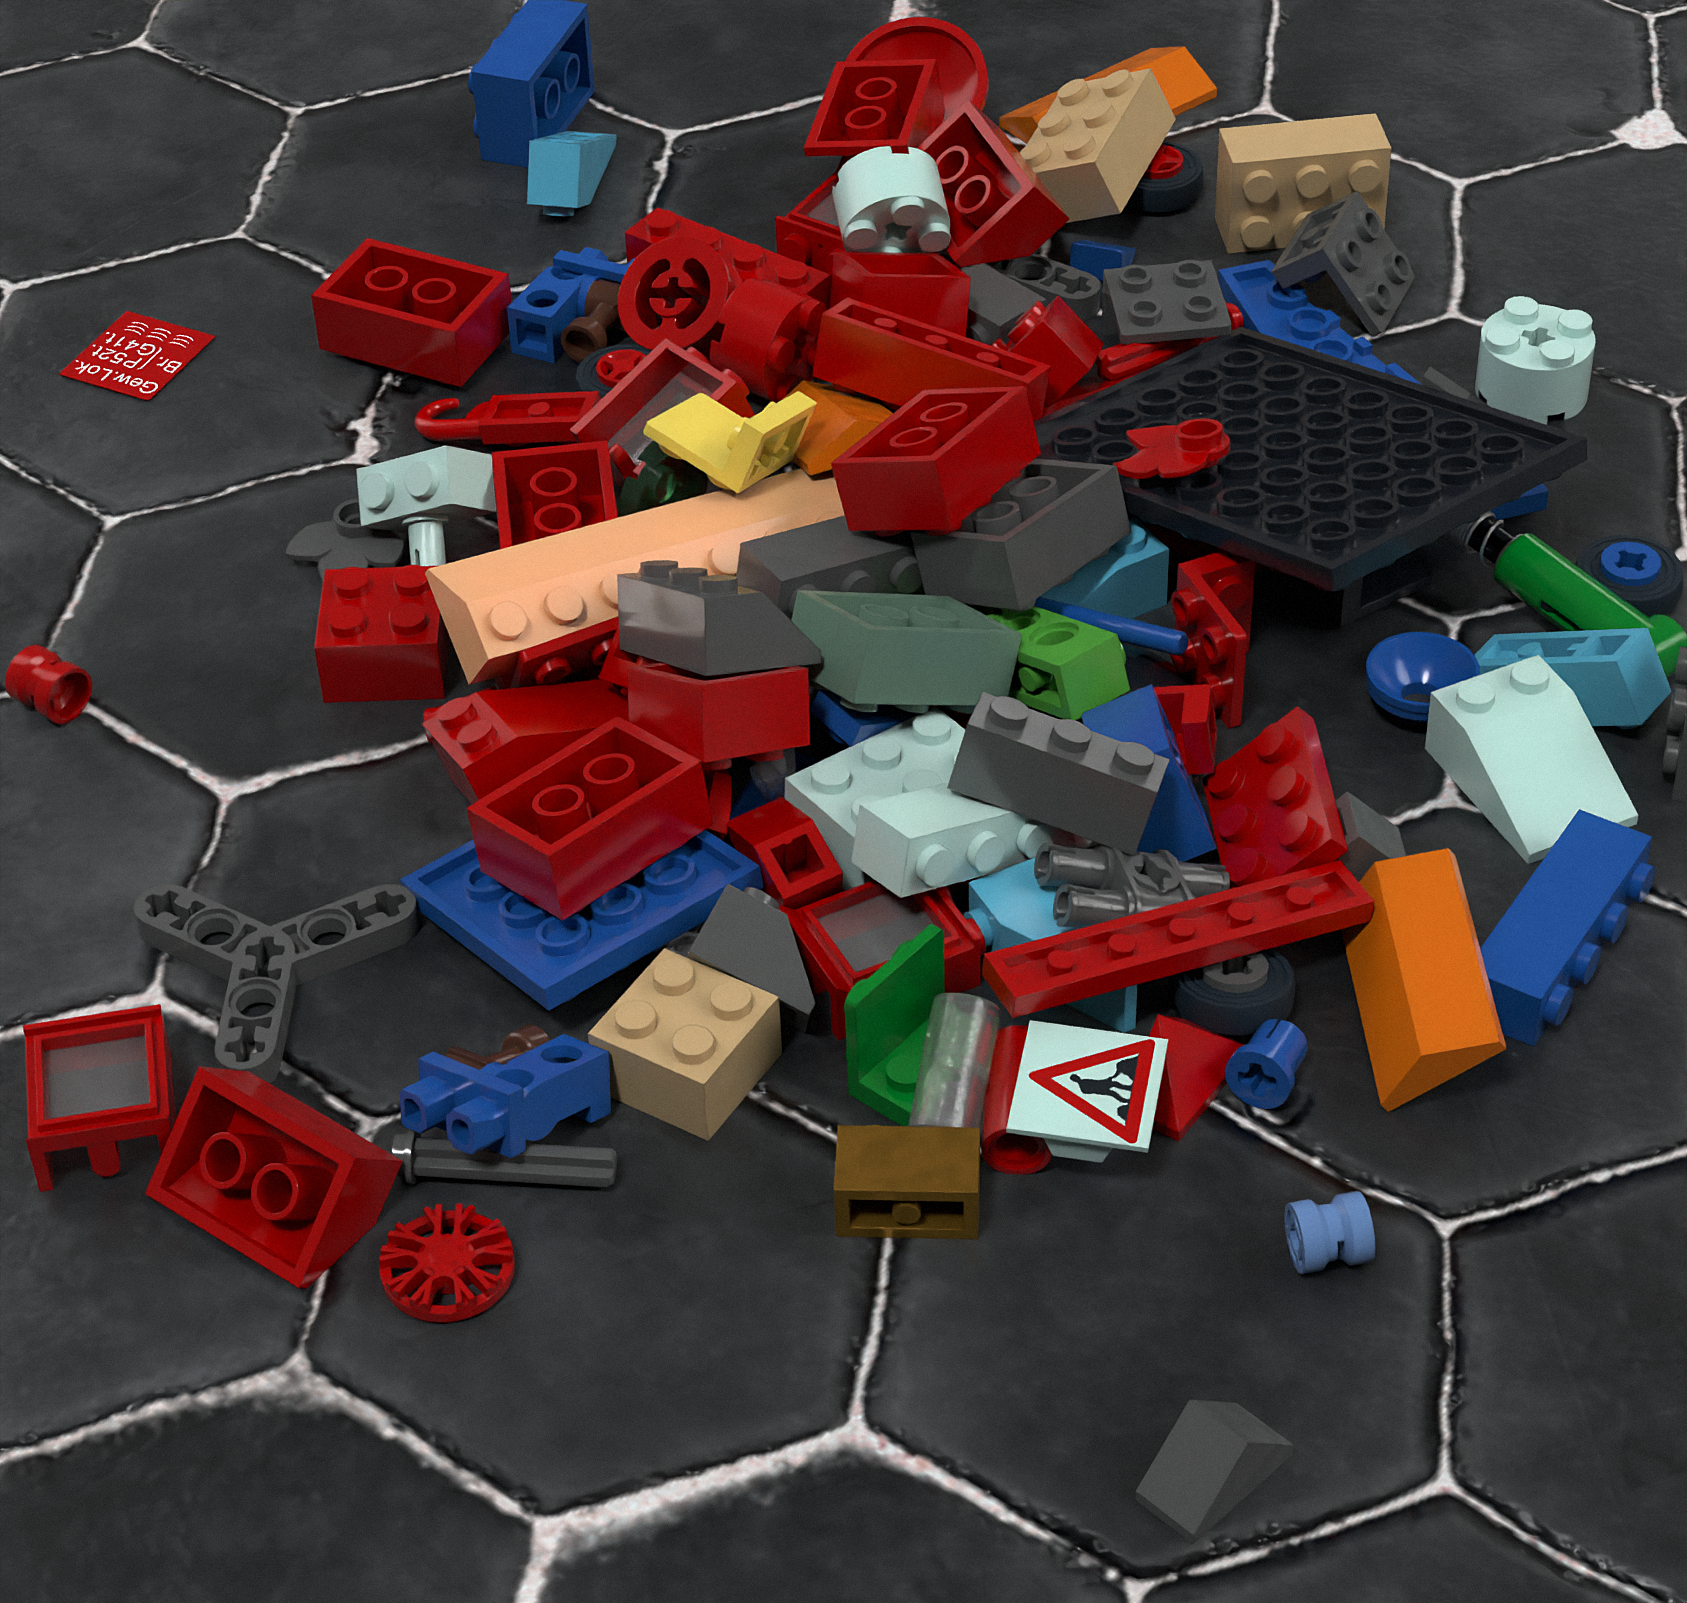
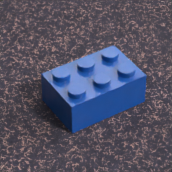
[468,0,595,168]

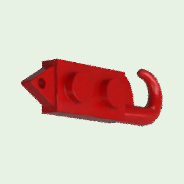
[414,391,602,447]

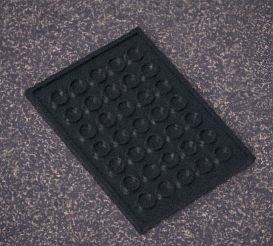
[1034,327,1587,592]

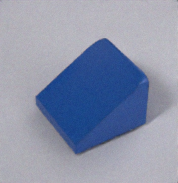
[1070,240,1136,282]

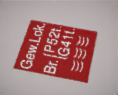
[58,311,216,401]

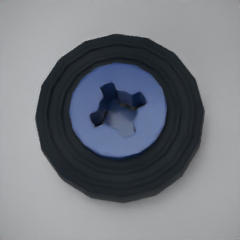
[1575,535,1684,617]

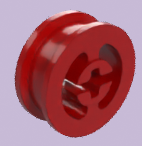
[618,236,744,362]

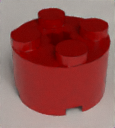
[710,278,827,403]

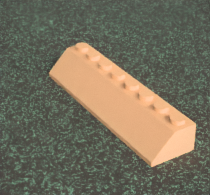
[425,469,844,685]

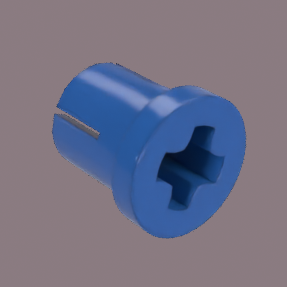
[1225,1019,1308,1109]

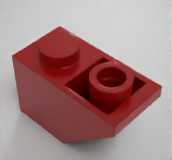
[726,797,843,910]

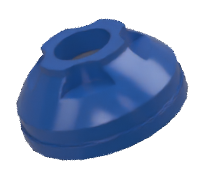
[1366,632,1480,725]

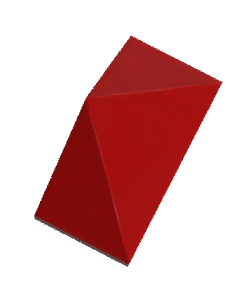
[1148,1014,1244,1142]

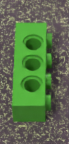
[971,605,1130,721]

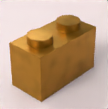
[834,1125,980,1239]

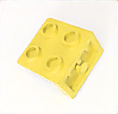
[643,391,817,493]

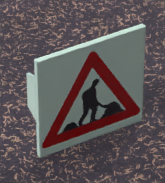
[1006,1020,1168,1163]

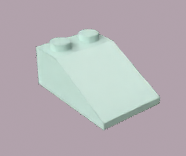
[1425,655,1638,864]

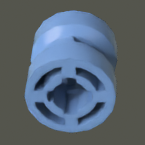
[1284,1191,1375,1274]

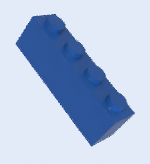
[1480,809,1656,1047]

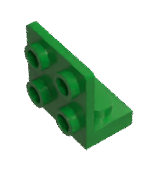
[844,924,994,1127]

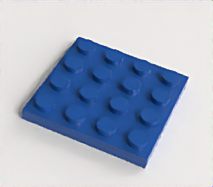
[399,829,764,1011]

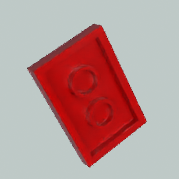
[1202,706,1349,889]

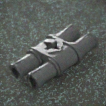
[1034,843,1230,928]

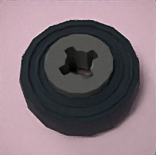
[1173,948,1295,1036]

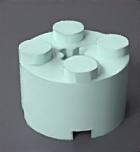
[832,146,951,253]
[1475,296,1595,424]

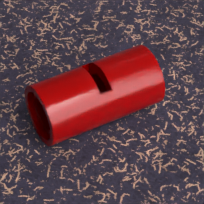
[981,1025,1052,1175]

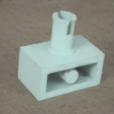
[356,445,496,566]

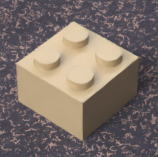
[588,948,782,1141]

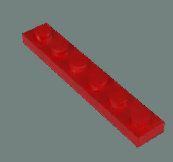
[982,860,1375,1018]

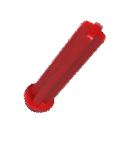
[1095,302,1244,381]

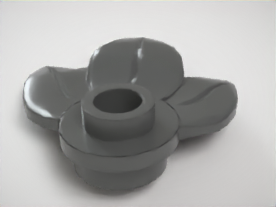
[286,499,404,583]

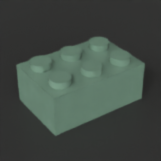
[791,590,1022,714]

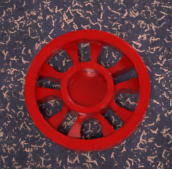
[379,1203,515,1322]

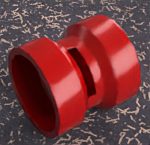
[5,644,93,724]

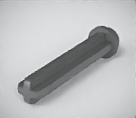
[392,1129,617,1187]

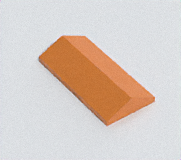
[999,46,1217,144]
[782,380,893,475]
[1341,848,1507,1112]

